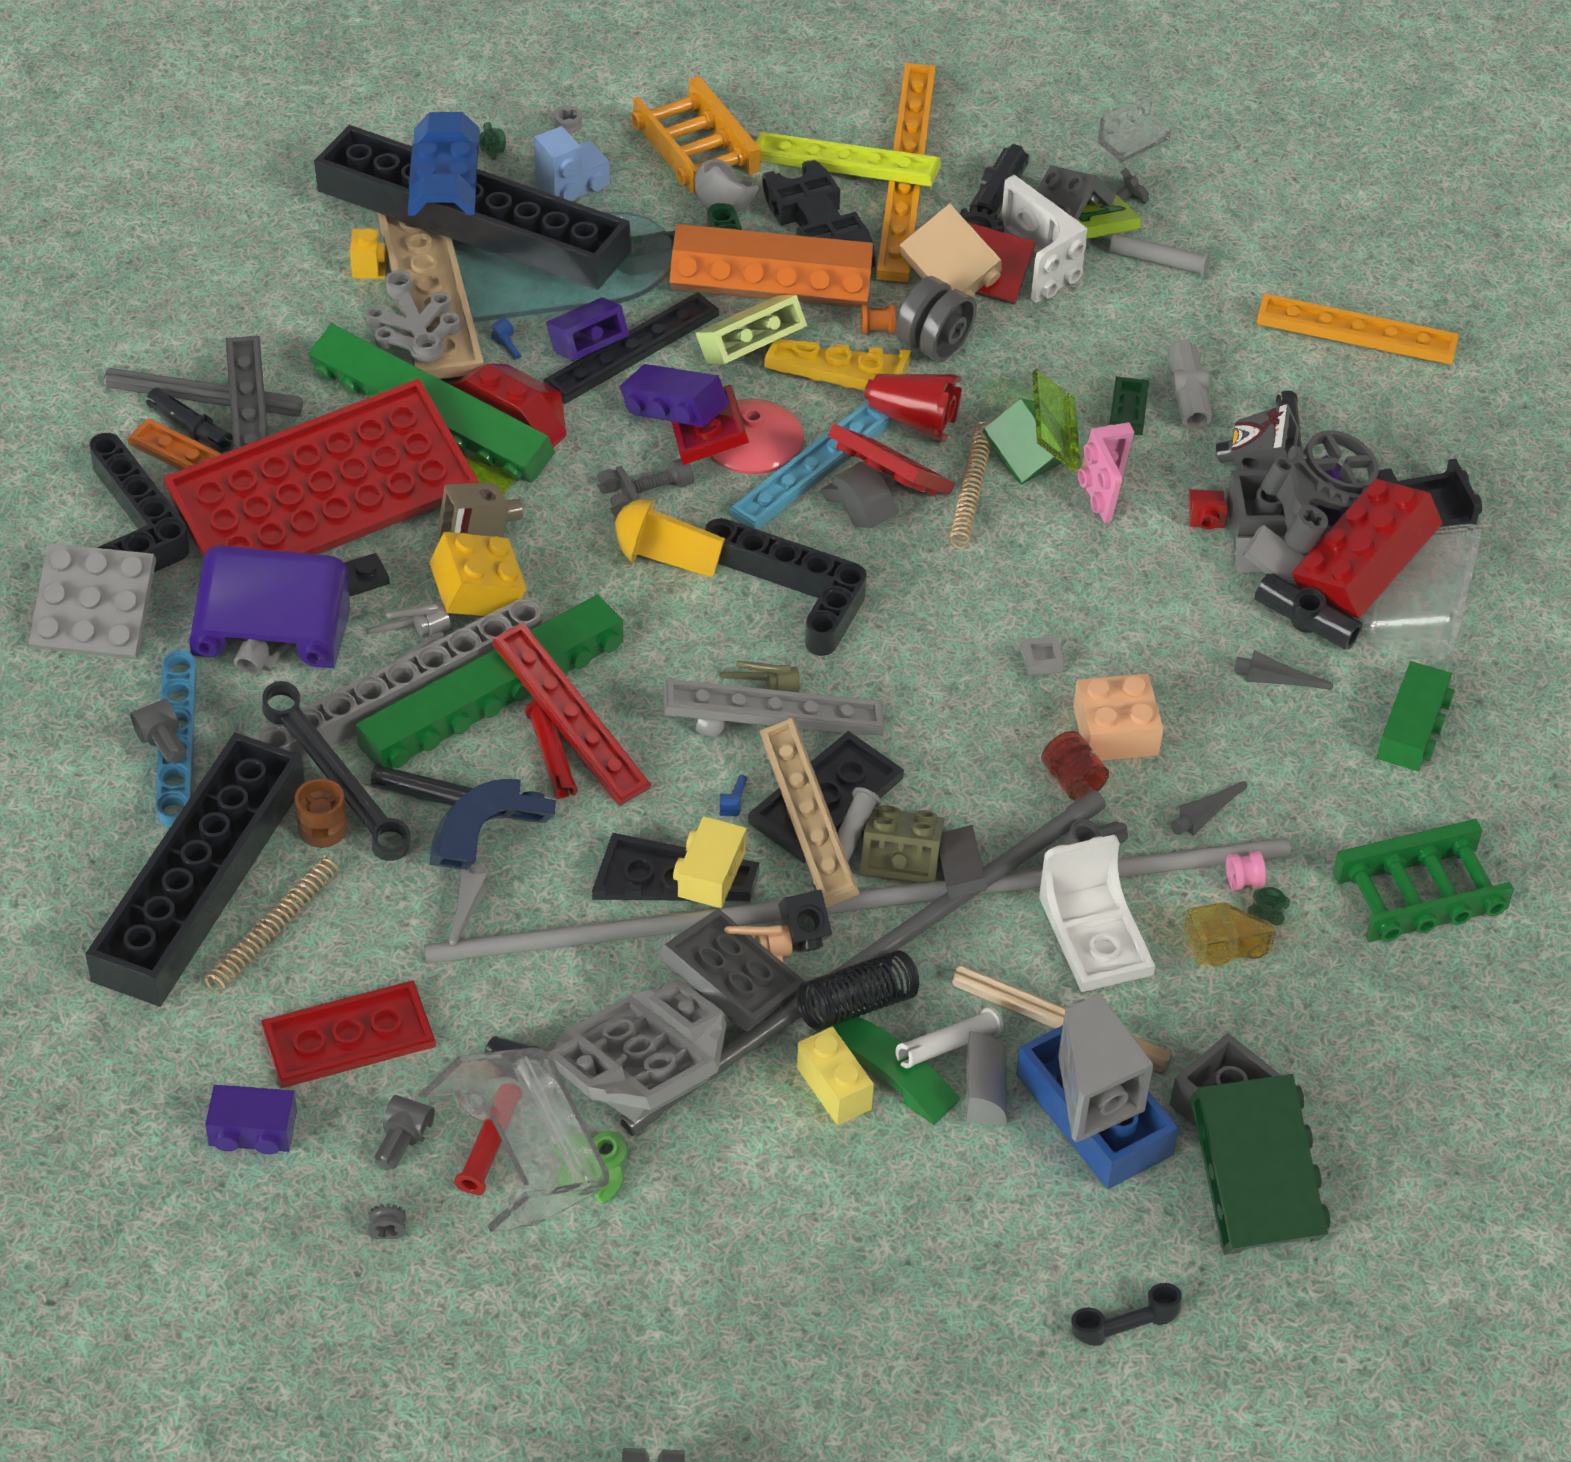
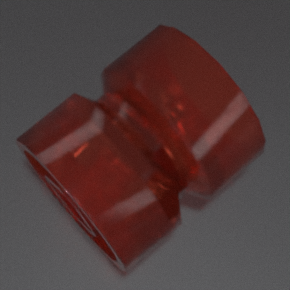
[1041,731,1109,801]

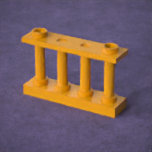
[631,76,761,194]

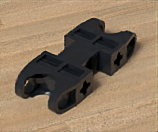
[762,160,876,268]

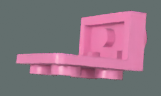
[1078,422,1134,523]

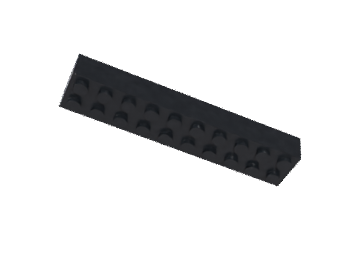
[314,125,631,290]

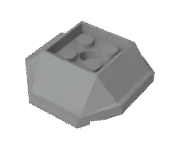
[547,980,726,1122]

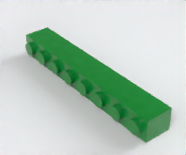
[308,323,555,483]
[356,594,623,768]

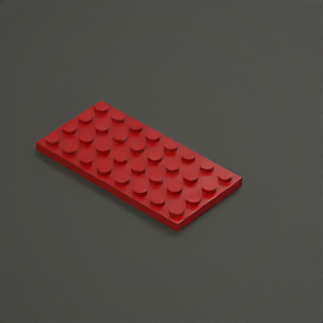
[163,378,480,559]

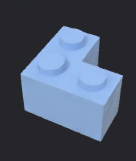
[534,126,610,201]

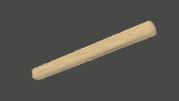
[952,965,1172,1072]

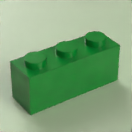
[1376,661,1455,772]

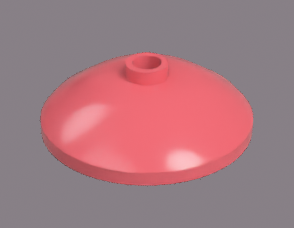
[709,399,804,474]

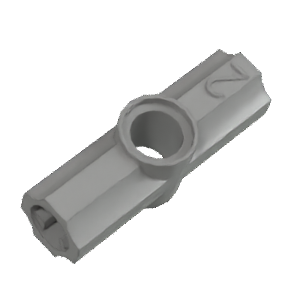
[1167,340,1212,430]

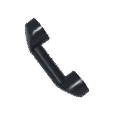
[1071,1283,1182,1346]

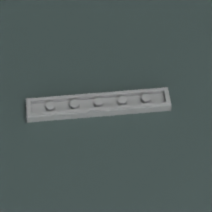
[664,679,884,735]

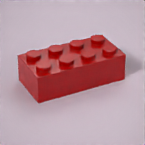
[1292,479,1443,619]

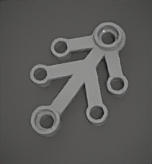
[366,270,461,363]

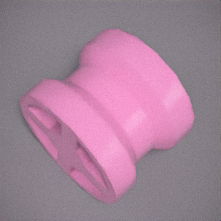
[1226,850,1266,891]

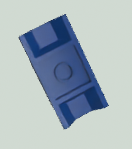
[408,112,480,216]

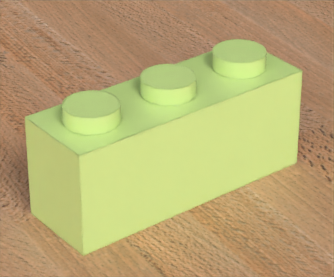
[695,295,807,364]

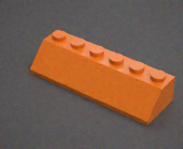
[669,224,873,308]

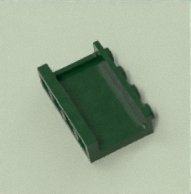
[1190,1074,1330,1255]

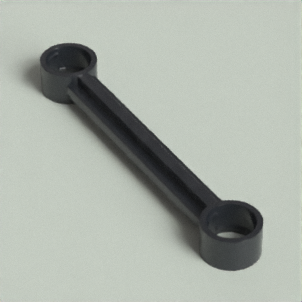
[262,681,411,861]

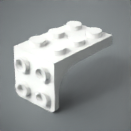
[1001,175,1087,303]
[1039,835,1155,992]

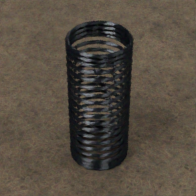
[796,950,920,1031]

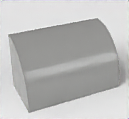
[966,1031,1007,1125]

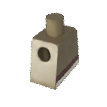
[437,483,523,539]

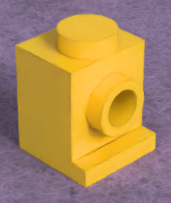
[350,228,387,279]

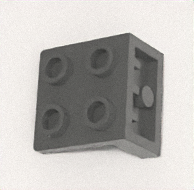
[1036,165,1116,220]

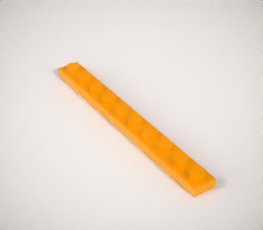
[876,63,936,283]

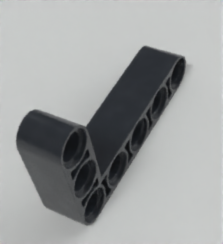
[89,433,189,572]
[705,518,867,656]

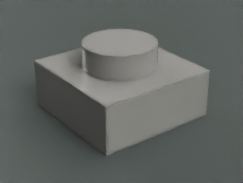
[1021,636,1064,675]

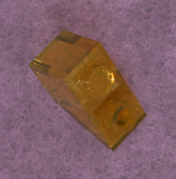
[1184,902,1276,966]

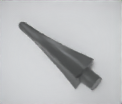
[1234,650,1333,690]
[1171,781,1247,836]

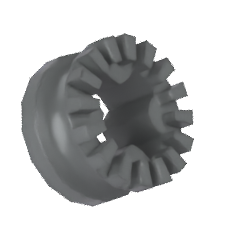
[368,1203,406,1239]

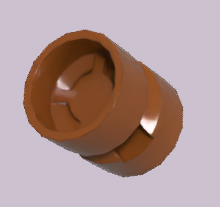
[294,778,347,848]

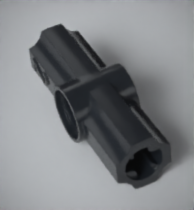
[970,144,1029,217]
[1255,573,1363,649]

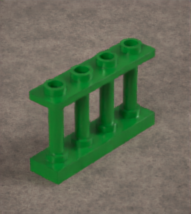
[1333,819,1514,942]

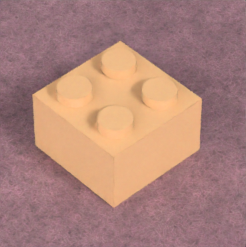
[1073,673,1163,762]

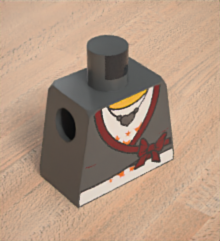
[1216,404,1299,470]

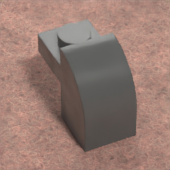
[821,462,899,528]

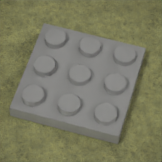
[28,543,156,659]

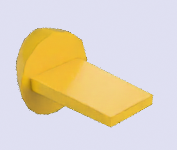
[615,499,725,577]

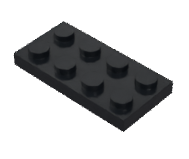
[748,730,904,863]

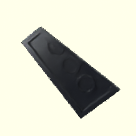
[592,832,760,901]

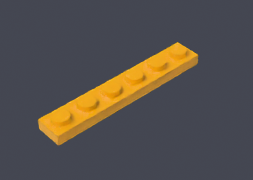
[1256,293,1459,365]

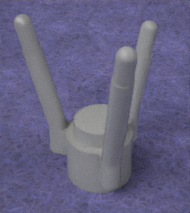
[366,603,451,663]
[233,639,294,675]

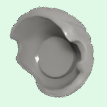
[695,159,758,213]

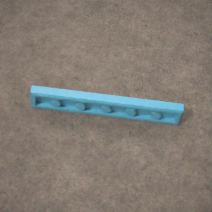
[729,402,892,529]

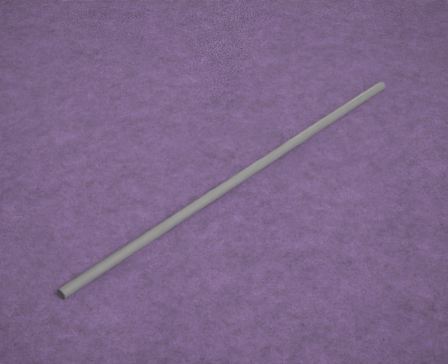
[424,838,1291,964]

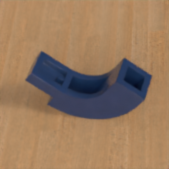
[429,779,556,870]

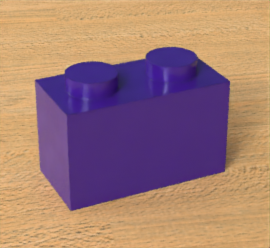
[546,297,630,361]
[205,1084,297,1155]

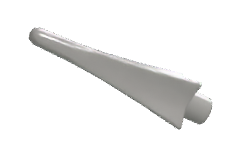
[449,865,488,946]

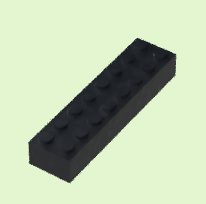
[85,732,305,1007]

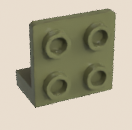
[859,805,945,883]

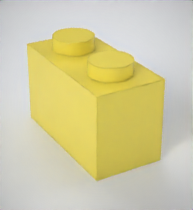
[673,816,747,909]
[797,1026,874,1126]

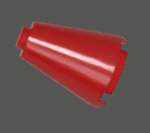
[864,374,962,442]

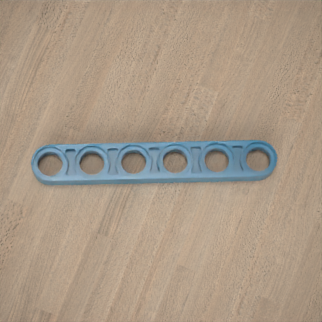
[155,650,197,826]

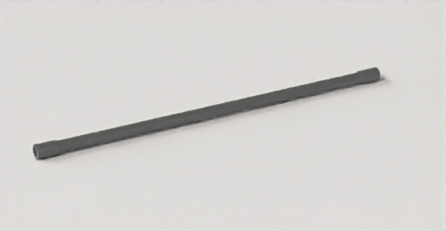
[619,790,1106,1136]

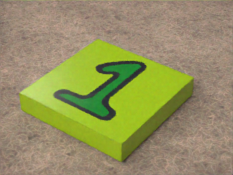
[1078,195,1141,239]

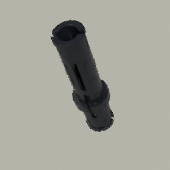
[146,387,233,453]

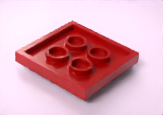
[827,423,956,497]

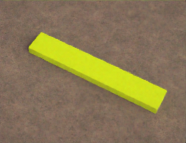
[755,132,941,186]

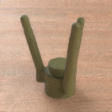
[719,661,800,692]

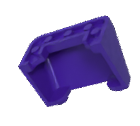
[189,546,350,669]

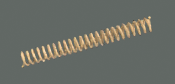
[949,421,991,549]
[205,854,339,994]

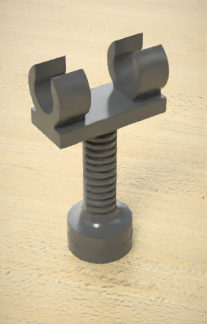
[597,459,694,518]

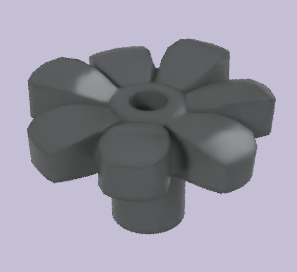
[1115,168,1149,204]

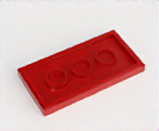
[261,980,436,1088]

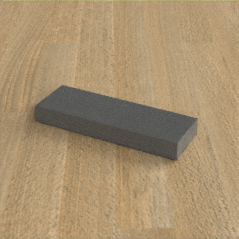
[939,825,987,899]

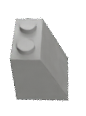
[1058,994,1153,1143]

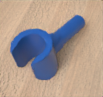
[491,318,522,360]
[720,775,747,816]

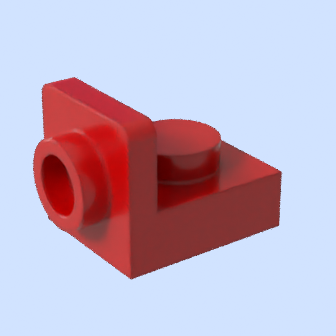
[1188,489,1228,530]

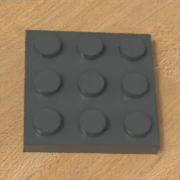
[657,908,805,1032]

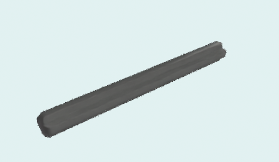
[104,368,303,416]

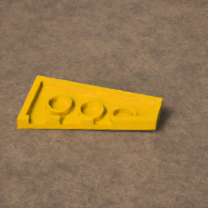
[764,339,912,391]

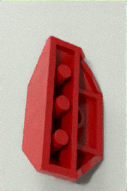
[449,364,567,448]

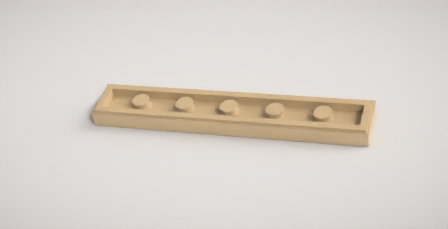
[759,717,860,908]

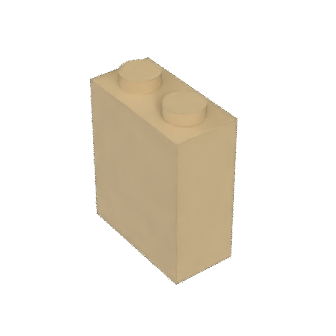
[899,203,1002,298]

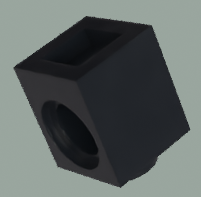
[778,890,833,952]

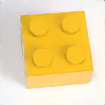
[429,532,527,616]

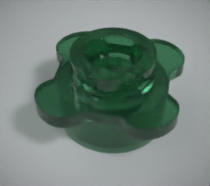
[479,122,506,160]
[1247,887,1290,926]

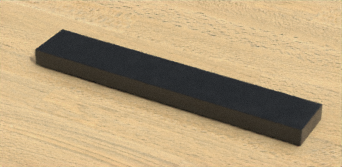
[543,292,719,404]

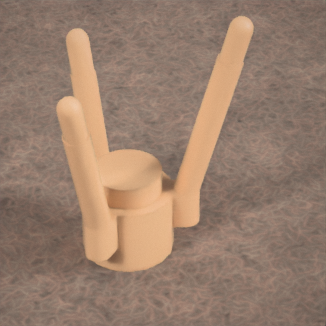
[724,925,792,962]

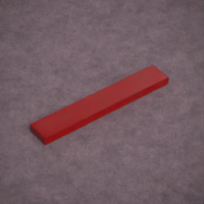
[492,622,651,806]

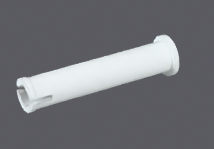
[896,1007,1003,1068]

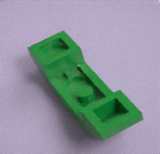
[813,1012,960,1125]

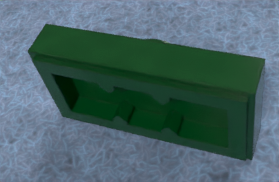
[1109,376,1149,435]

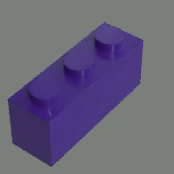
[619,364,729,427]

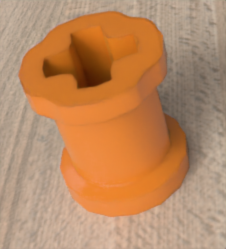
[861,304,896,334]

